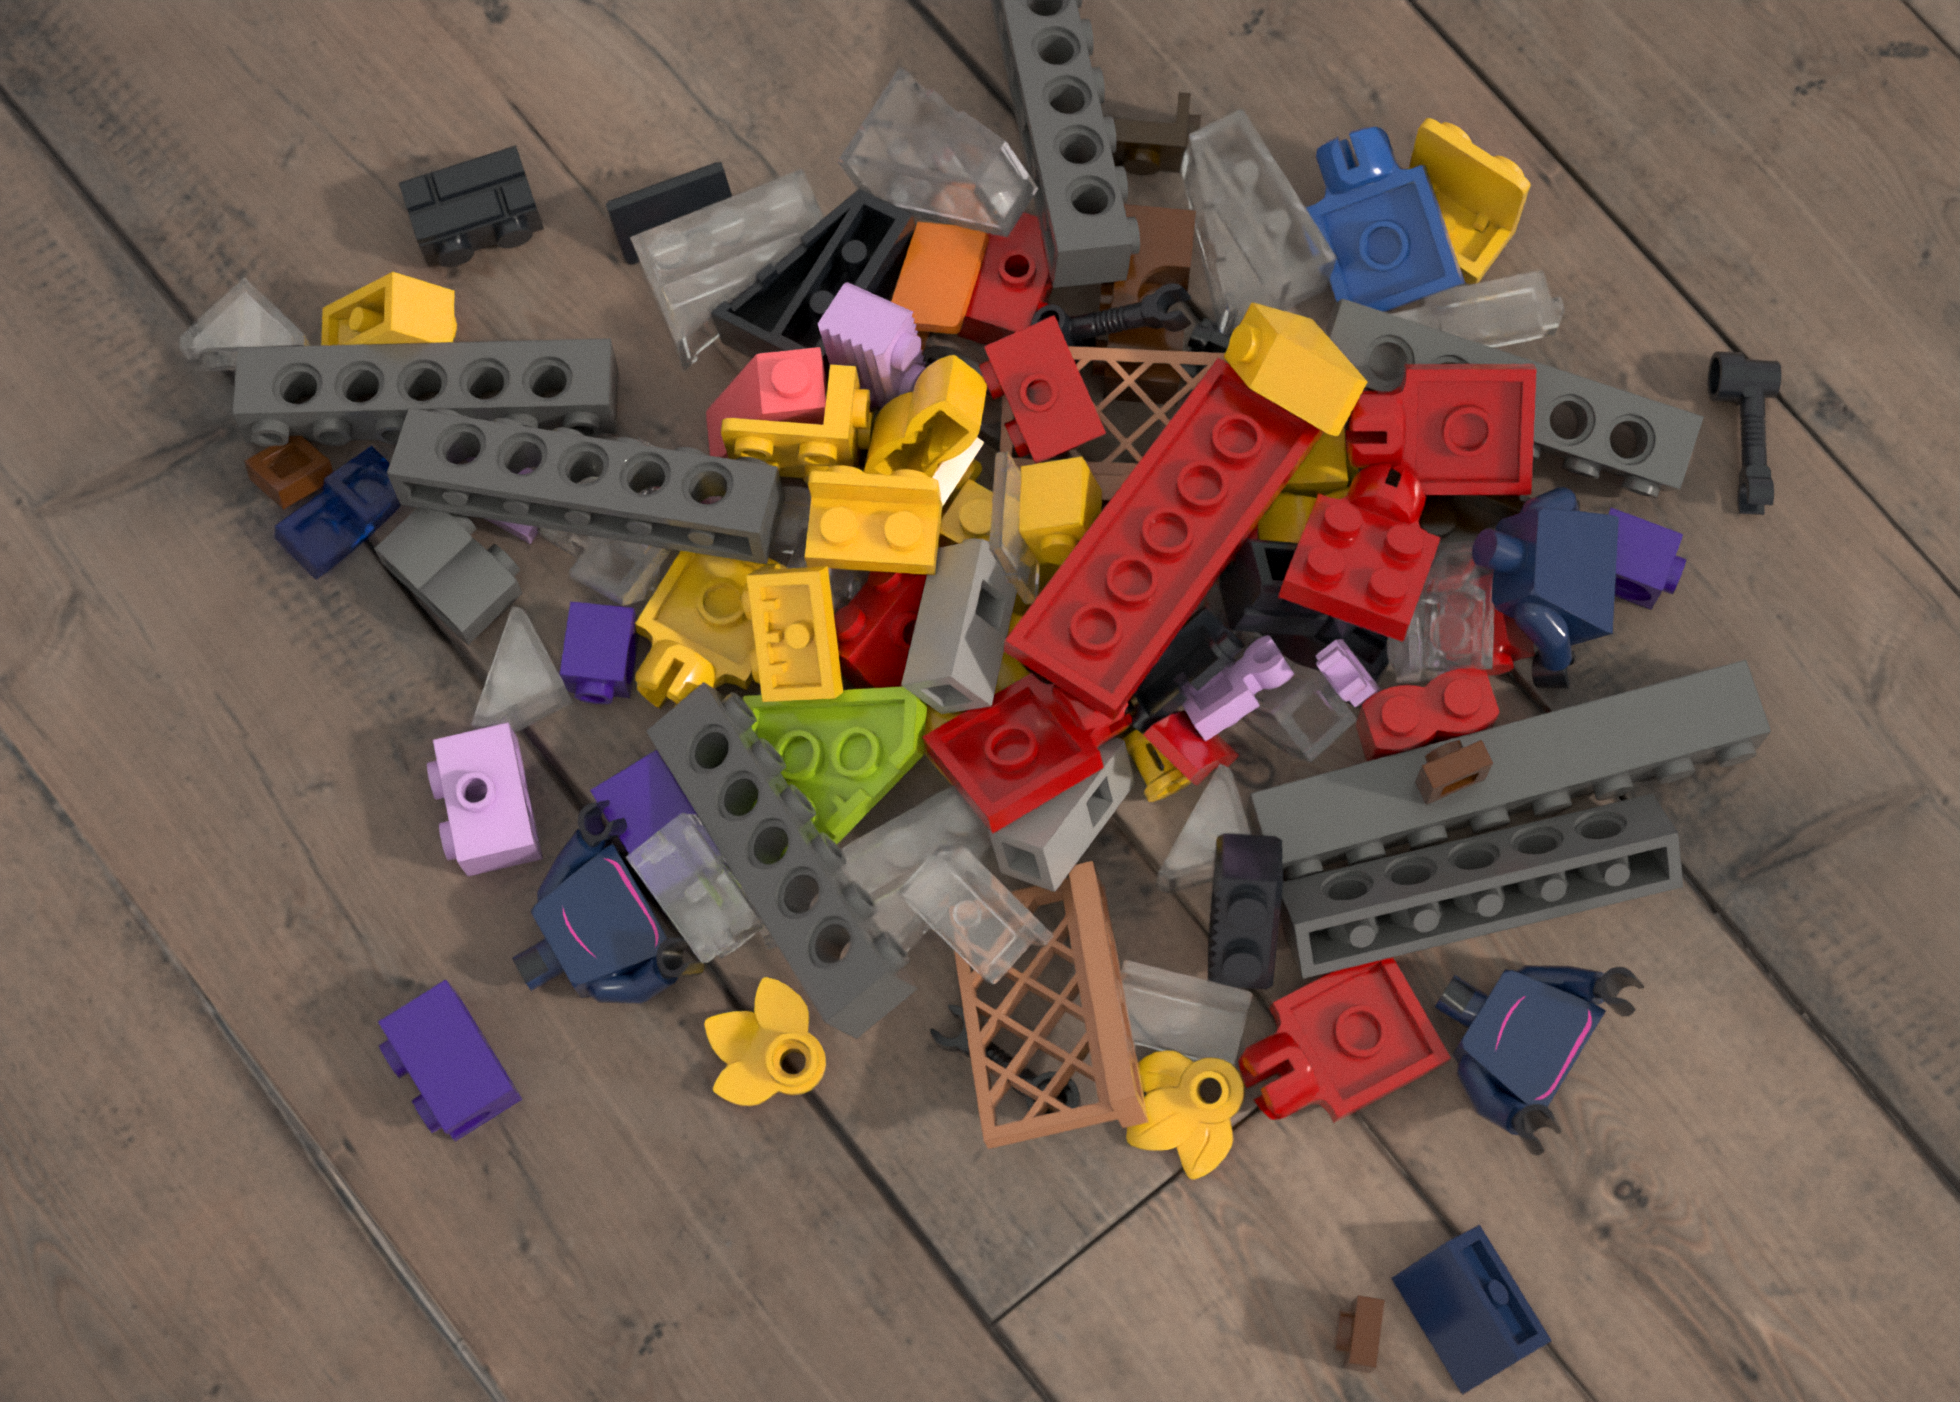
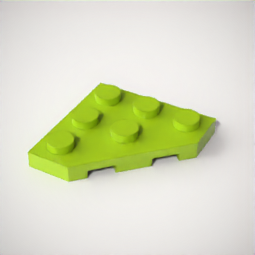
[728,687,927,888]

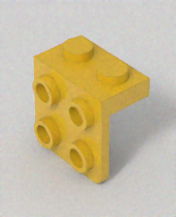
[1407,118,1530,288]
[721,364,874,483]

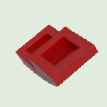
[1143,710,1240,786]

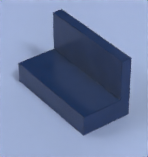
[1391,1225,1552,1395]

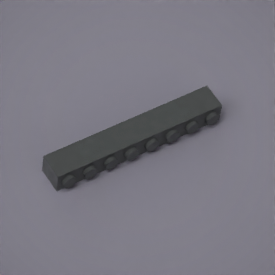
[1247,660,1771,881]

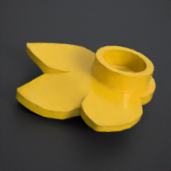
[704,977,826,1106]
[1126,1050,1245,1180]

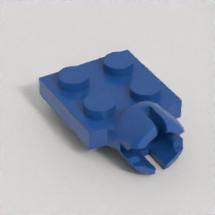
[1305,126,1465,312]

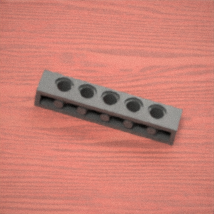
[990,0,1140,288]
[1325,299,1704,498]
[232,338,618,447]
[387,408,785,565]
[646,682,918,1039]
[1280,794,1683,979]

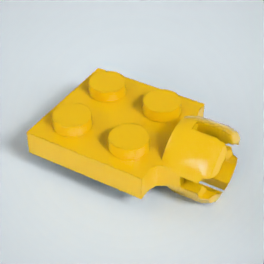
[635,551,788,709]

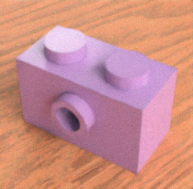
[427,722,543,876]

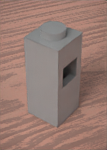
[901,539,1021,714]
[988,737,1135,892]

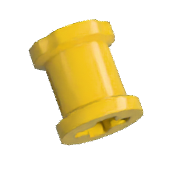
[1122,729,1191,802]

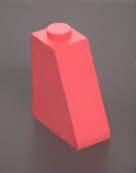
[706,347,827,459]

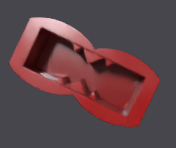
[1355,668,1500,762]

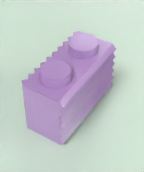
[818,282,926,410]

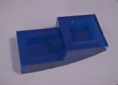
[275,445,401,580]

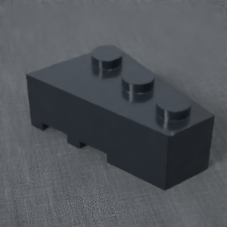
[710,188,916,389]

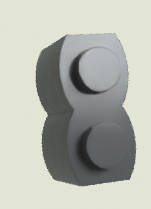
[374,508,522,645]

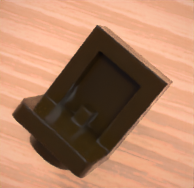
[1112,92,1201,176]

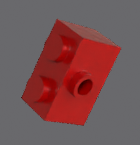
[957,204,1053,345]
[978,315,1106,464]
[834,571,927,689]

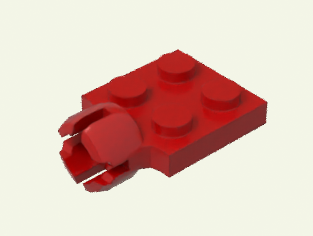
[1345,364,1536,495]
[1278,463,1441,642]
[922,673,1133,834]
[1238,957,1451,1123]

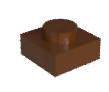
[244,436,335,510]
[1415,740,1493,805]
[1334,1295,1385,1373]

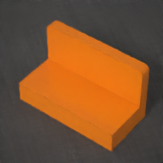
[891,222,989,355]

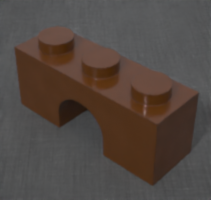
[1092,204,1196,406]

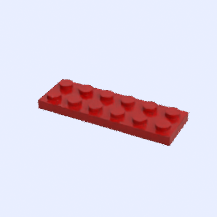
[1003,358,1323,721]

